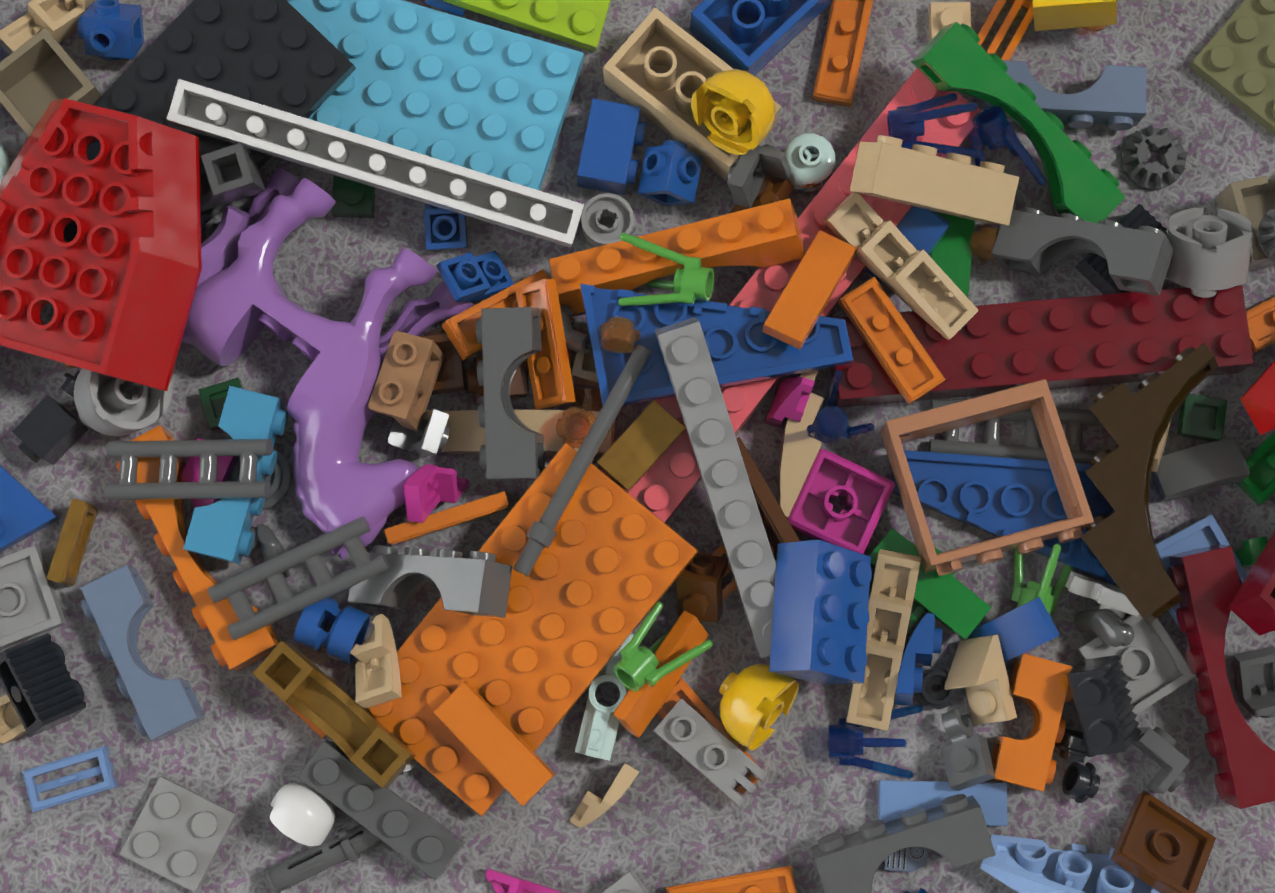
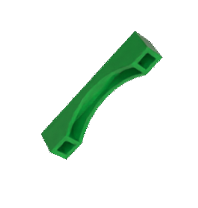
[911,22,1126,223]

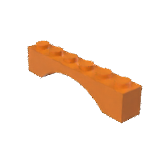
[549,198,805,315]
[116,425,280,671]

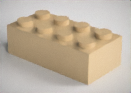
[603,8,781,181]

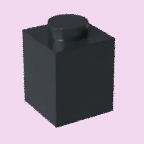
[12,395,88,465]

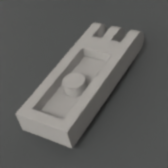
[653,699,768,807]

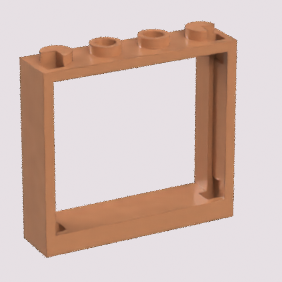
[880,379,1094,576]

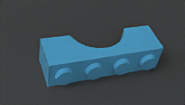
[183,386,288,565]

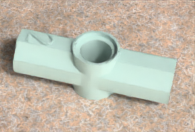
[574,634,634,761]

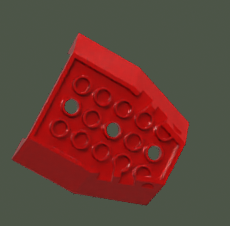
[0,98,202,391]

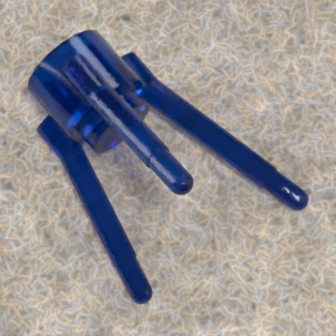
[887,93,985,159]
[968,106,1046,185]
[807,370,874,443]
[828,705,923,779]

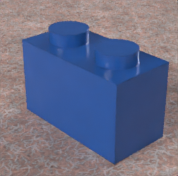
[577,98,647,195]

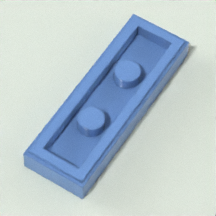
[878,780,1008,826]

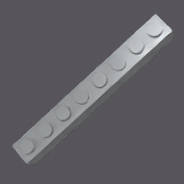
[655,317,776,658]

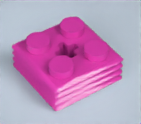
[787,448,895,554]

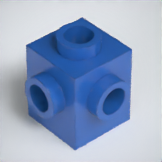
[78,0,144,61]
[638,140,703,206]

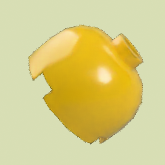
[691,69,776,155]
[719,664,799,751]

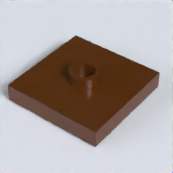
[1110,790,1216,893]

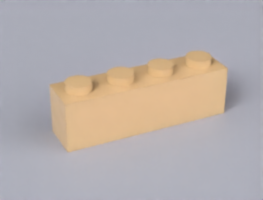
[850,135,1019,226]

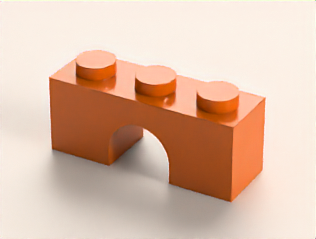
[991,653,1073,792]

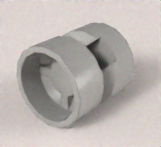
[580,193,634,250]

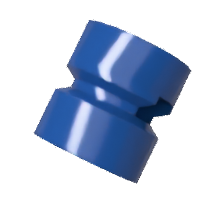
[294,597,371,665]

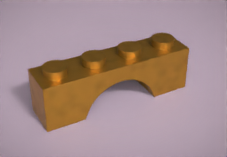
[252,641,416,788]

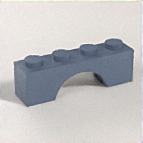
[977,60,1147,131]
[80,565,206,741]

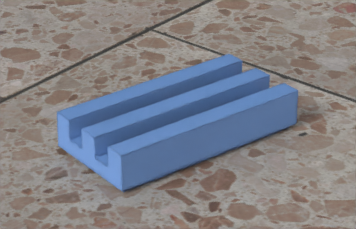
[22,746,118,812]

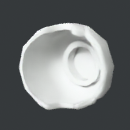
[270,782,335,846]

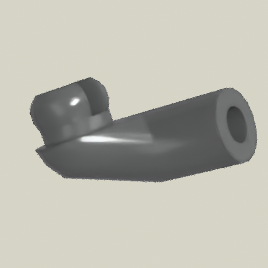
[560,305,592,354]
[250,524,290,578]
[1074,609,1134,647]

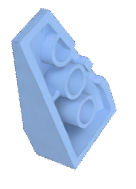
[980,834,1160,893]

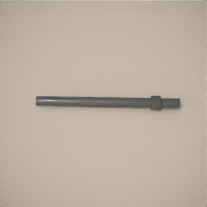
[513,345,652,577]

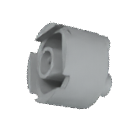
[1165,208,1253,298]
[74,368,172,436]

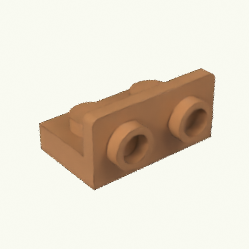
[368,331,445,432]

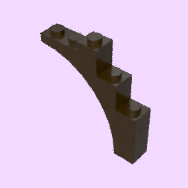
[1081,343,1218,625]

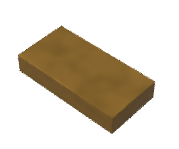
[597,400,685,492]
[46,498,98,586]

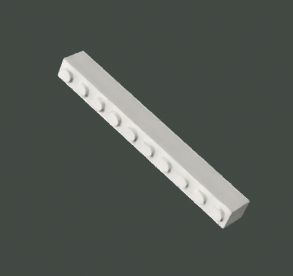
[167,79,584,248]

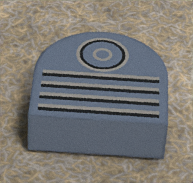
[883,847,929,872]

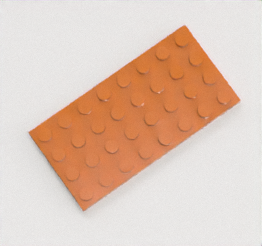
[366,443,699,817]

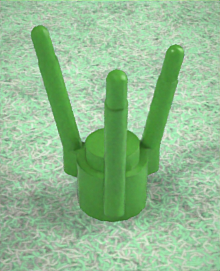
[618,233,714,306]
[1010,544,1074,614]
[613,602,713,692]

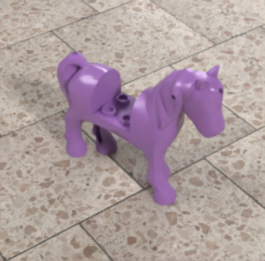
[181,167,474,560]

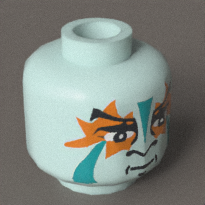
[784,133,836,192]

